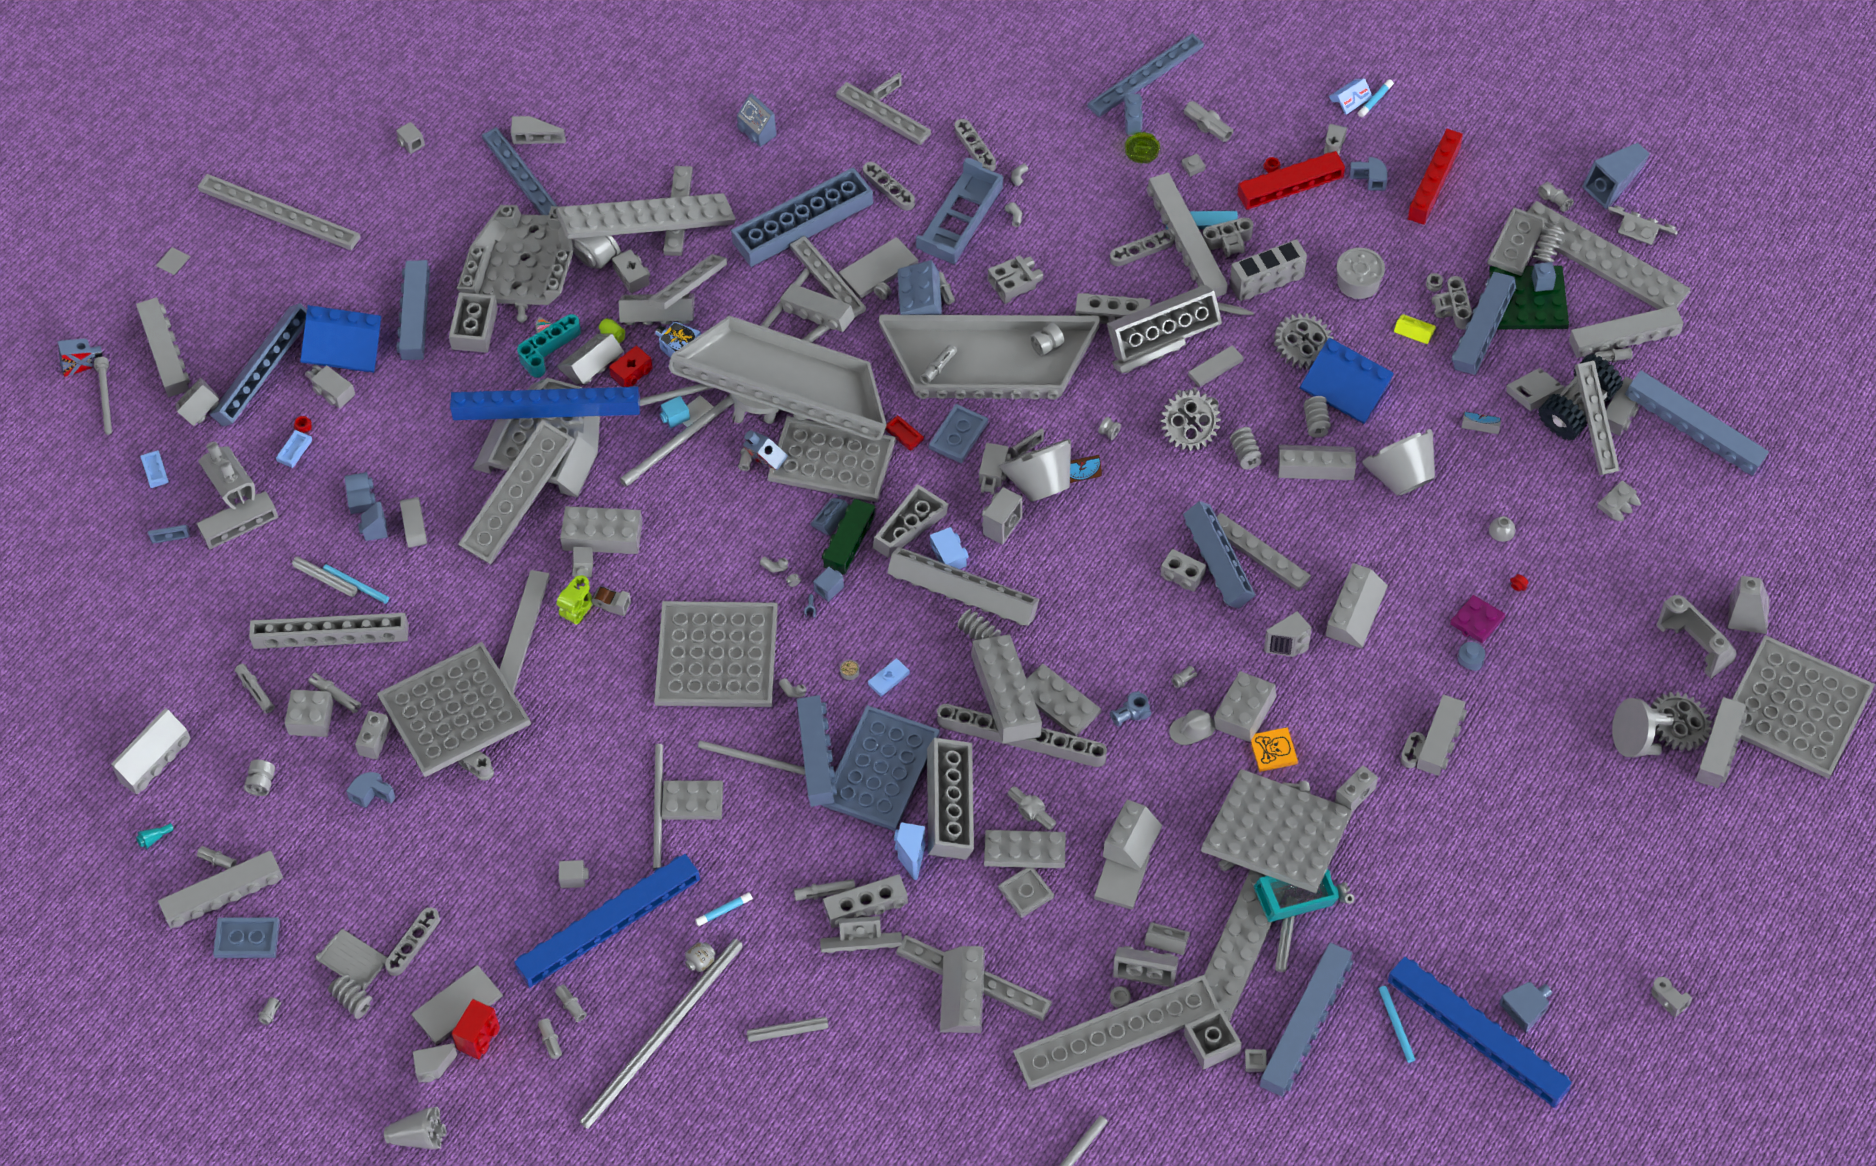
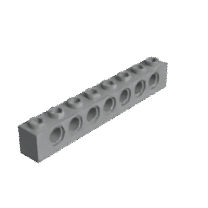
[249,613,409,649]

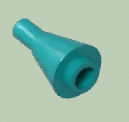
[136,823,174,849]

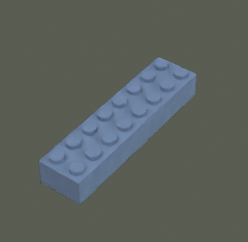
[731,167,873,267]

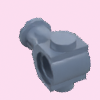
[1110,691,1152,727]

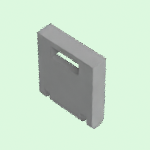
[1506,368,1565,411]

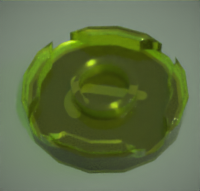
[1125,132,1160,163]

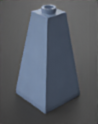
[1582,143,1650,209]

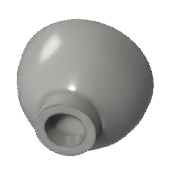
[1489,516,1516,542]

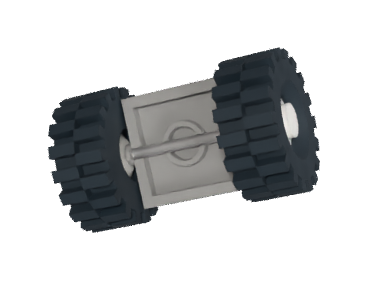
[1538,354,1623,441]

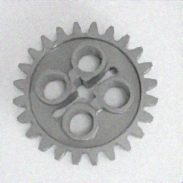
[1274,313,1333,370]
[1159,389,1221,451]
[1650,692,1712,752]

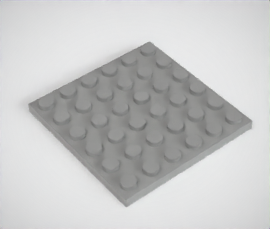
[654,601,778,707]
[1732,635,1875,779]
[377,642,531,778]
[1201,769,1353,893]

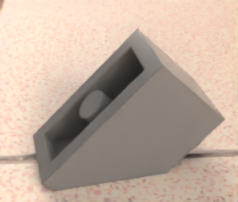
[413,1043,457,1083]

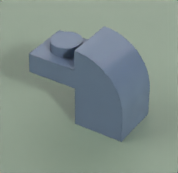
[1350,157,1387,191]
[346,772,395,808]

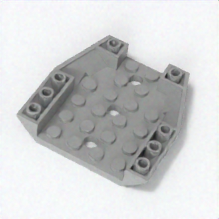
[457,205,573,305]
[473,378,600,498]

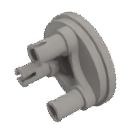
[730,393,779,424]
[1612,698,1674,758]

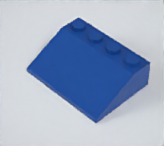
[300,305,381,373]
[1299,337,1394,424]

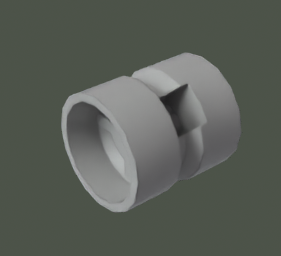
[1030,323,1064,356]
[243,760,275,796]

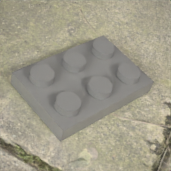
[662,781,724,820]

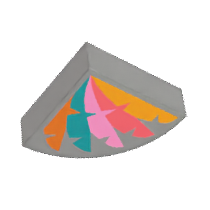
[536,317,552,333]

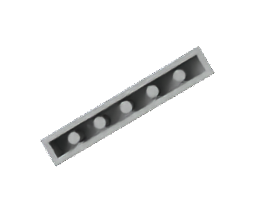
[136,297,190,397]
[1569,306,1683,358]
[158,850,283,929]

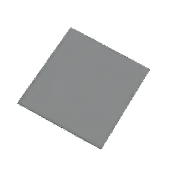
[156,247,190,275]

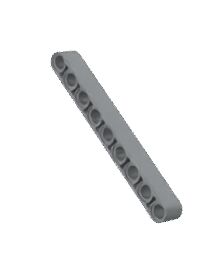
[937,704,1107,767]

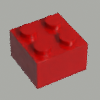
[452,999,500,1060]

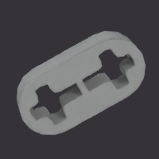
[1401,732,1426,768]

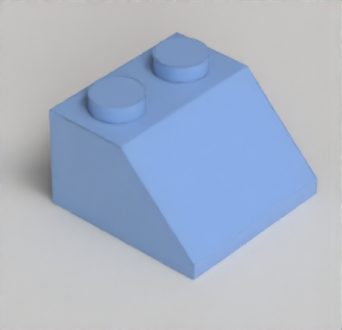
[894,822,926,880]

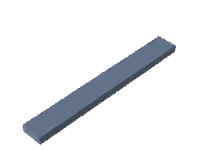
[1087,33,1204,117]
[482,127,558,215]

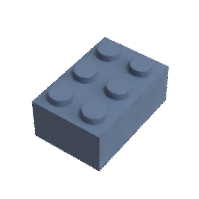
[898,260,942,315]

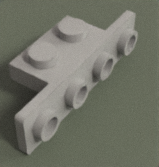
[1608,205,1678,246]
[820,916,902,953]

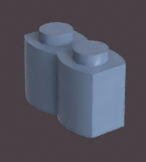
[1124,94,1143,135]
[345,472,376,514]

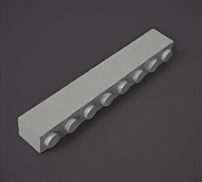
[1146,172,1228,297]
[887,547,1039,626]

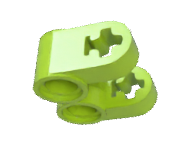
[557,575,593,624]

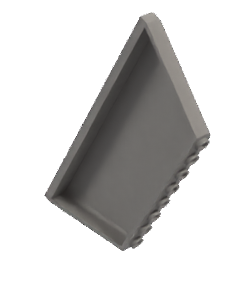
[879,315,1099,400]
[669,316,887,440]

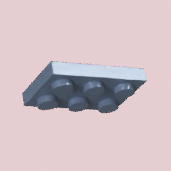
[929,404,988,463]
[213,917,280,958]

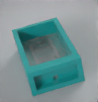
[1253,868,1339,922]

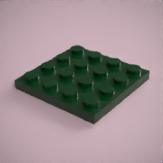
[1489,266,1569,330]

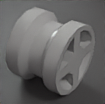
[1098,417,1121,440]

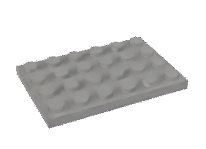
[768,416,896,502]

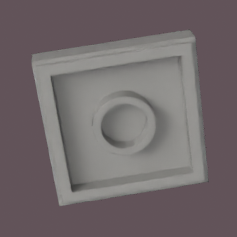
[998,867,1054,918]

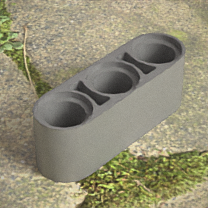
[400,497,427,548]

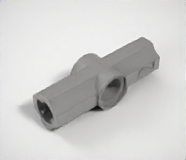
[1184,101,1233,142]

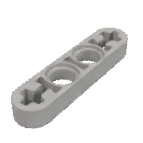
[954,119,996,171]
[863,162,915,211]
[1110,230,1174,266]
[385,907,440,976]

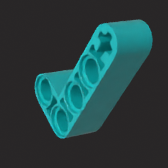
[517,314,581,378]

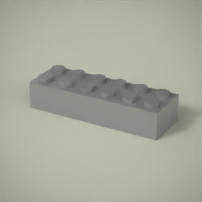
[1107,285,1222,363]
[971,634,1042,744]
[927,738,974,860]

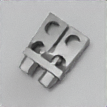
[988,255,1043,304]

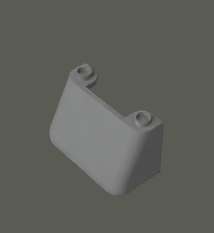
[1657,595,1736,679]

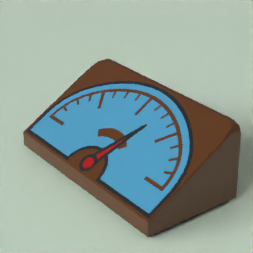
[1070,455,1102,483]

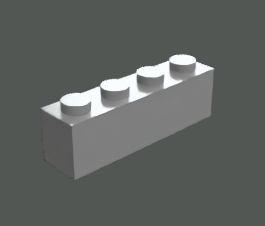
[780,283,855,332]
[197,491,279,550]
[1417,694,1467,776]

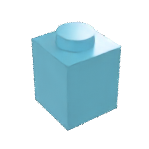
[660,396,690,429]

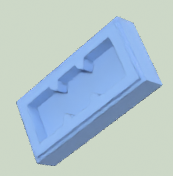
[276,430,312,468]
[140,450,169,488]
[868,658,910,697]

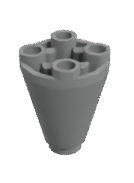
[384,1107,446,1149]

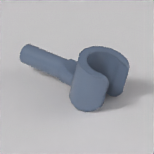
[804,594,816,618]

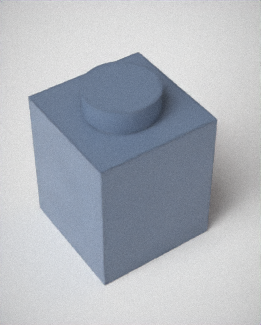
[1531,262,1556,292]
[813,567,844,602]

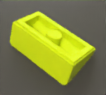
[1394,314,1436,344]

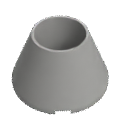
[1362,429,1435,496]
[999,439,1071,502]

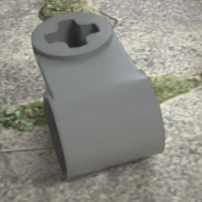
[1324,124,1347,155]
[457,751,494,781]

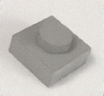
[1181,154,1206,176]
[1245,1049,1267,1072]

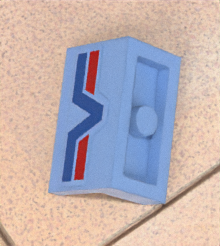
[1329,79,1373,114]

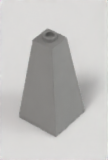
[1727,576,1770,634]

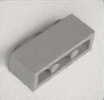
[1606,376,1639,436]

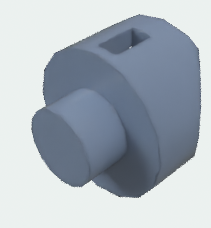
[1457,642,1485,671]

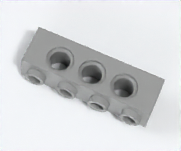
[1075,293,1151,324]
[823,874,908,928]

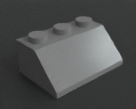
[557,334,624,385]
[1103,799,1162,871]
[1113,946,1179,987]

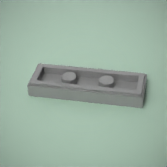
[1188,345,1244,388]

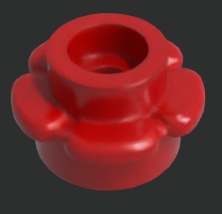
[1263,157,1281,173]
[294,416,312,433]
[1510,574,1529,592]

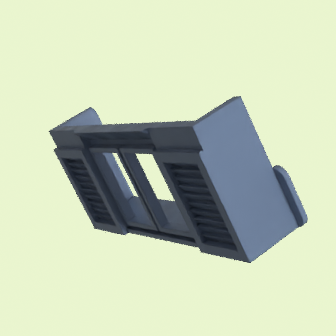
[916,158,1003,265]

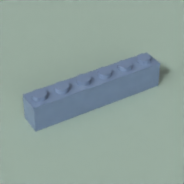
[397,260,430,360]
[1452,272,1516,375]
[1183,501,1256,609]
[797,695,837,807]

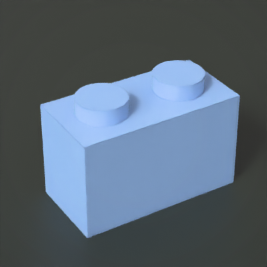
[930,527,968,569]

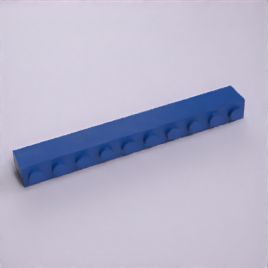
[450,387,640,420]
[514,854,700,988]
[1388,956,1572,1108]

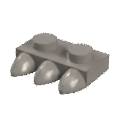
[1597,481,1641,521]

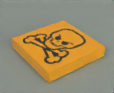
[1251,727,1298,772]

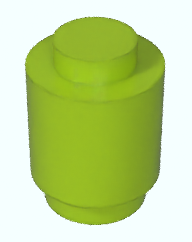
[599,318,625,343]

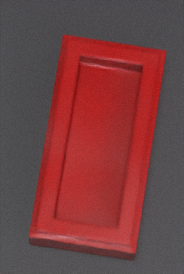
[885,415,924,451]

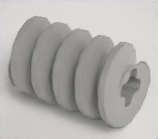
[1532,222,1565,263]
[1303,396,1331,438]
[1230,427,1262,470]
[957,609,1001,640]
[328,974,372,1019]

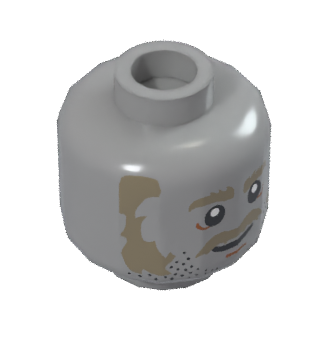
[685,942,715,972]

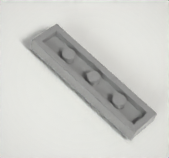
[1113,337,1186,373]

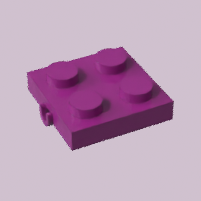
[1450,595,1505,644]

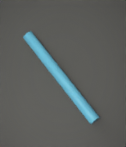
[323,564,389,604]
[1379,986,1415,1063]

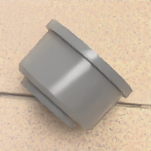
[572,235,620,269]
[1336,248,1385,299]

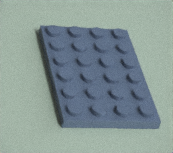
[822,705,940,831]

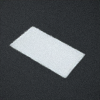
[683,395,714,427]

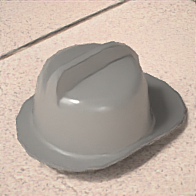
[1169,709,1215,745]

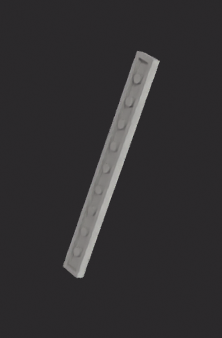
[198,174,360,251]

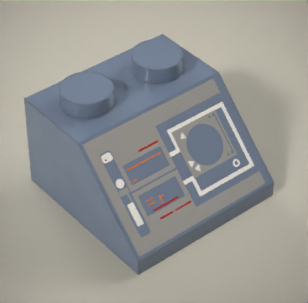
[737,93,776,147]

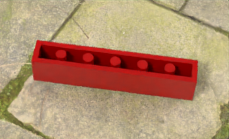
[1408,128,1463,225]
[1237,151,1345,210]

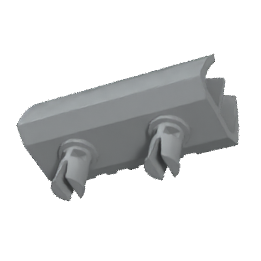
[198,442,255,510]

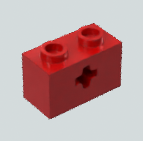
[609,345,653,387]

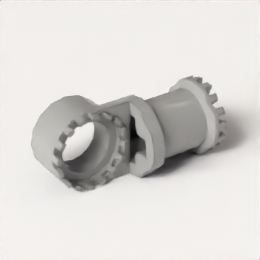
[1538,181,1574,212]

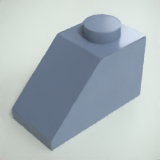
[358,502,388,541]

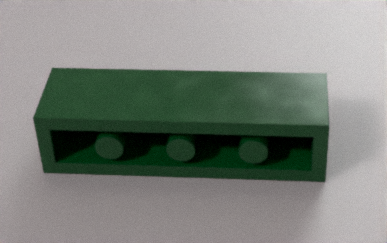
[822,498,876,575]

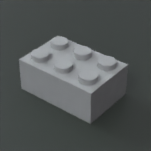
[449,292,498,353]
[1214,671,1276,743]

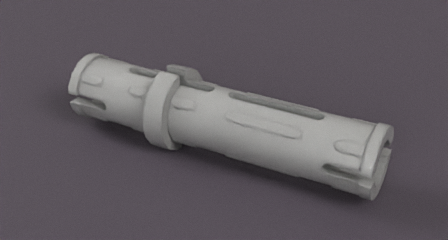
[920,345,957,385]
[234,664,275,714]
[308,672,361,713]
[794,879,855,901]

